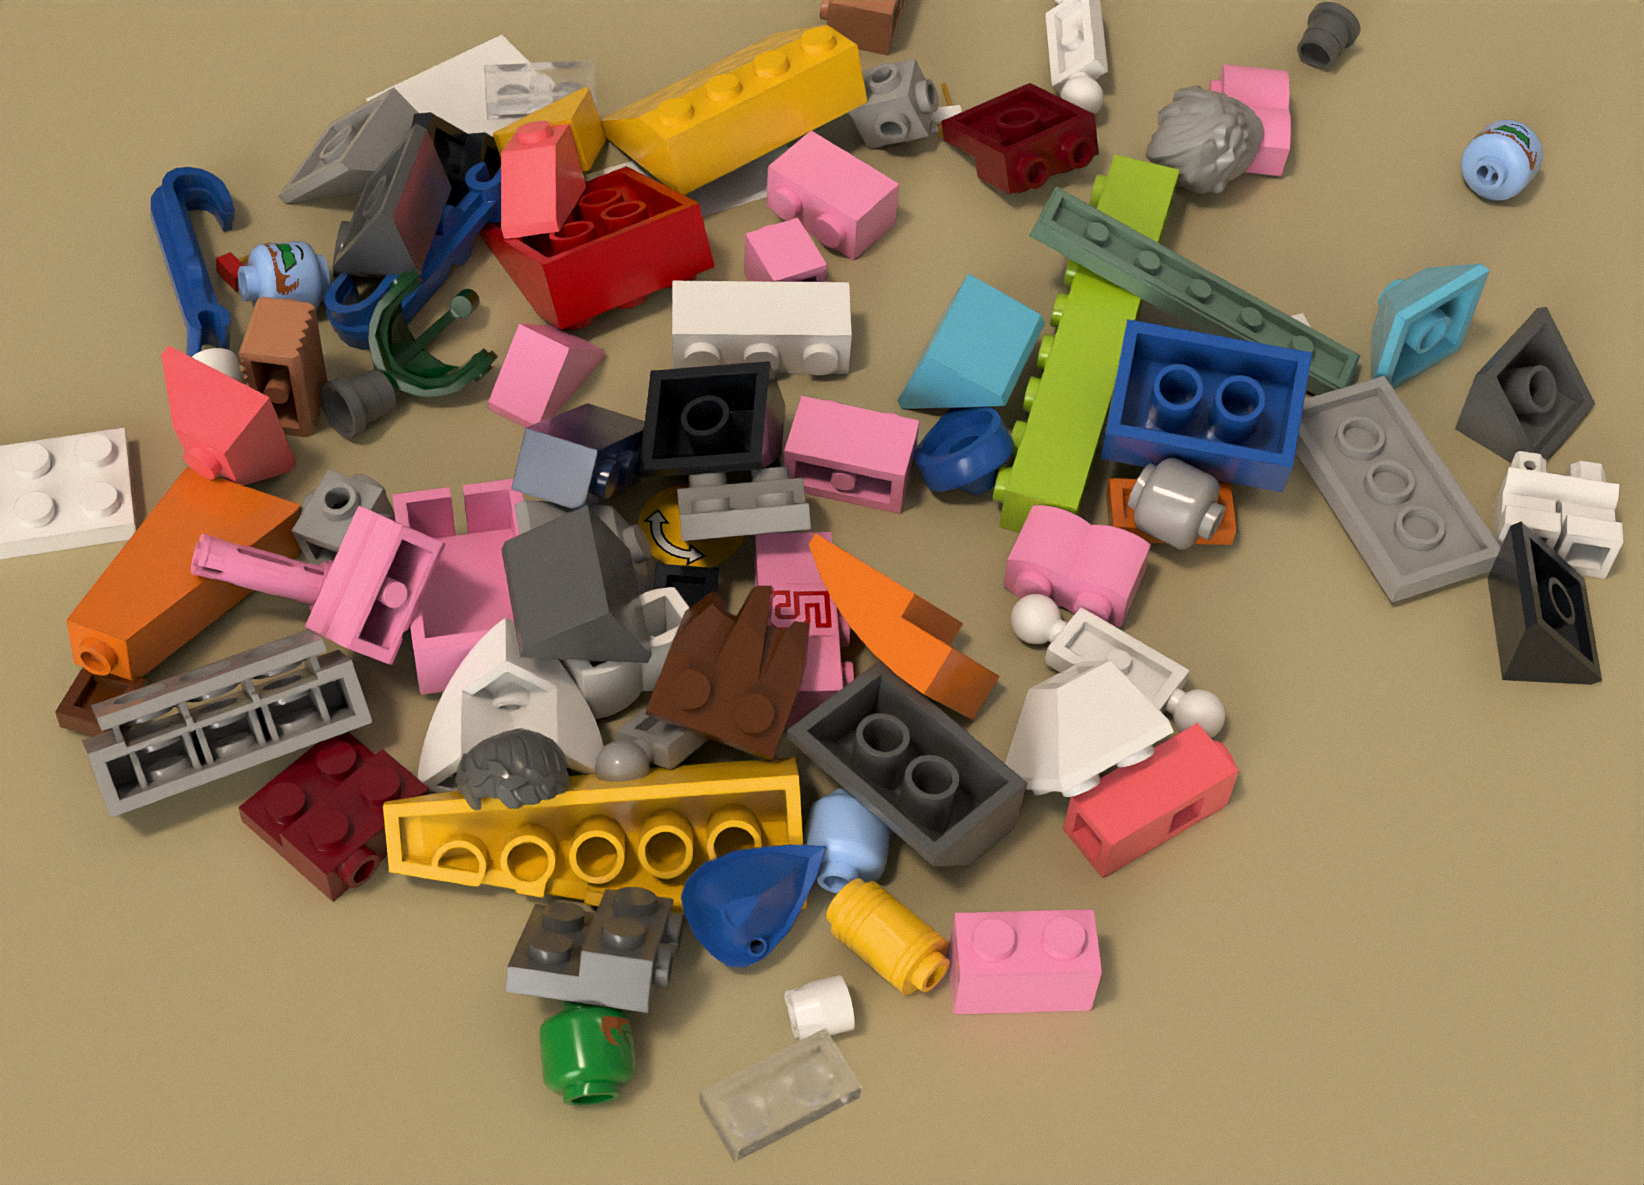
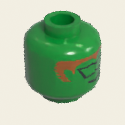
[539,1000,637,1105]

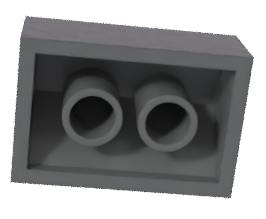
[786,660,1028,866]

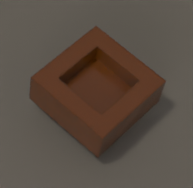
[55,667,148,737]

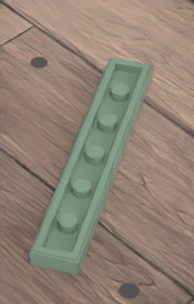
[1029,186,1361,396]

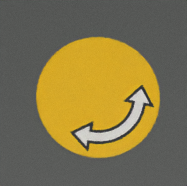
[638,484,744,567]

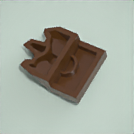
[645,586,810,762]

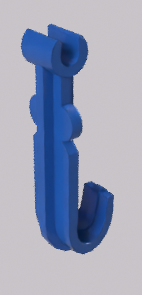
[324,162,501,350]
[150,167,235,357]

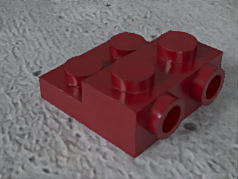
[941,83,1099,195]
[238,732,430,902]

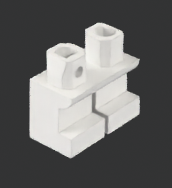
[1491,451,1623,579]

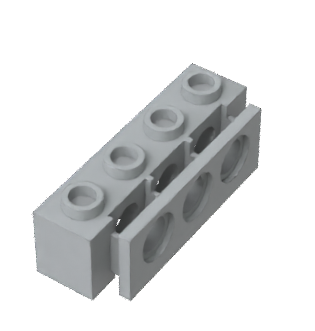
[81,629,373,818]

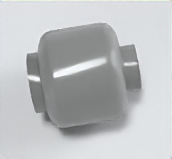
[1128,457,1226,550]

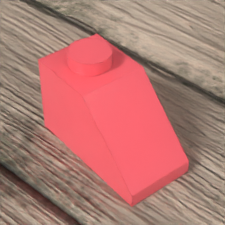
[501,121,586,239]

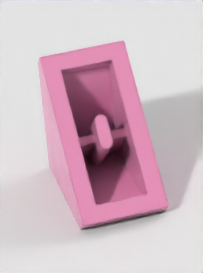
[488,324,605,428]

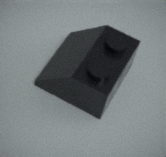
[639,361,786,478]

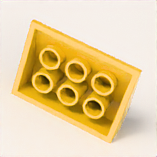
[600,24,867,195]

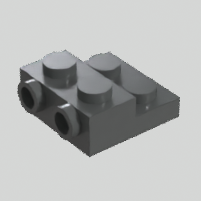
[505,887,684,1013]

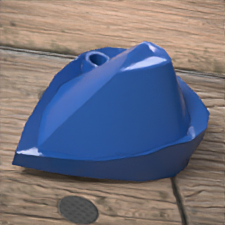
[913,407,1014,495]
[680,844,827,967]

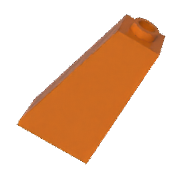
[66,467,302,681]

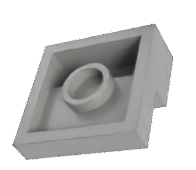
[677,467,811,541]

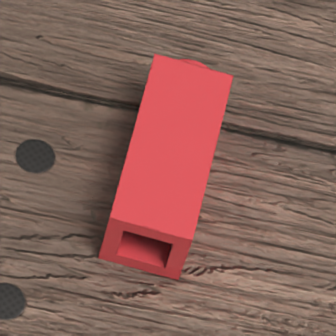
[1063,723,1239,878]

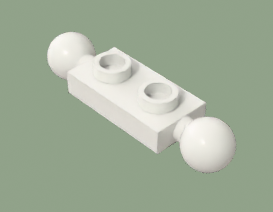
[1045,0,1108,115]
[1010,594,1225,738]

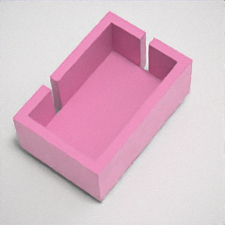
[392,479,524,695]

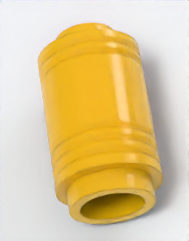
[826,878,950,995]

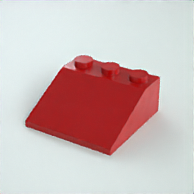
[479,166,715,330]

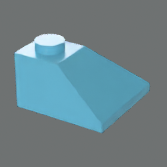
[1370,263,1490,389]

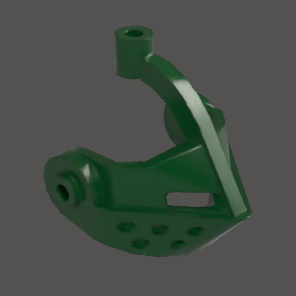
[368,266,498,397]

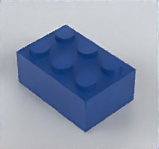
[1100,319,1312,492]

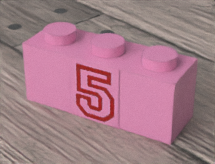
[754,532,854,727]

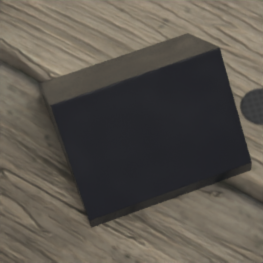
[1487,521,1602,685]

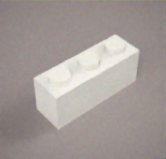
[672,281,852,375]

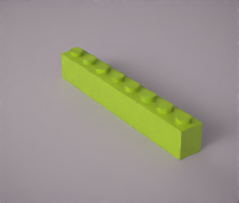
[993,154,1180,533]

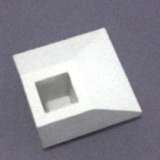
[1005,660,1174,797]

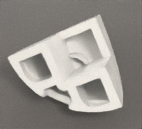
[418,617,604,794]

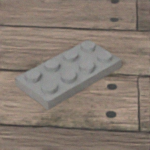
[1296,376,1501,603]

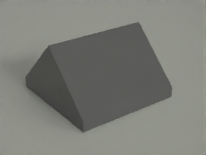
[332,123,452,275]
[1455,307,1595,470]
[501,505,652,663]

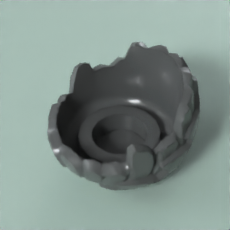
[455,728,570,810]

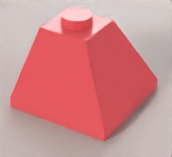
[161,346,296,486]

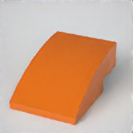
[809,533,1000,720]

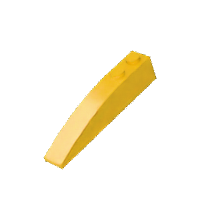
[383,757,807,918]

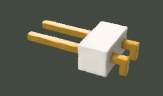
[930,83,962,139]

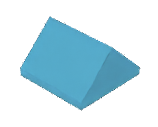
[897,273,1045,409]

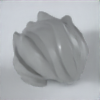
[1146,85,1264,194]

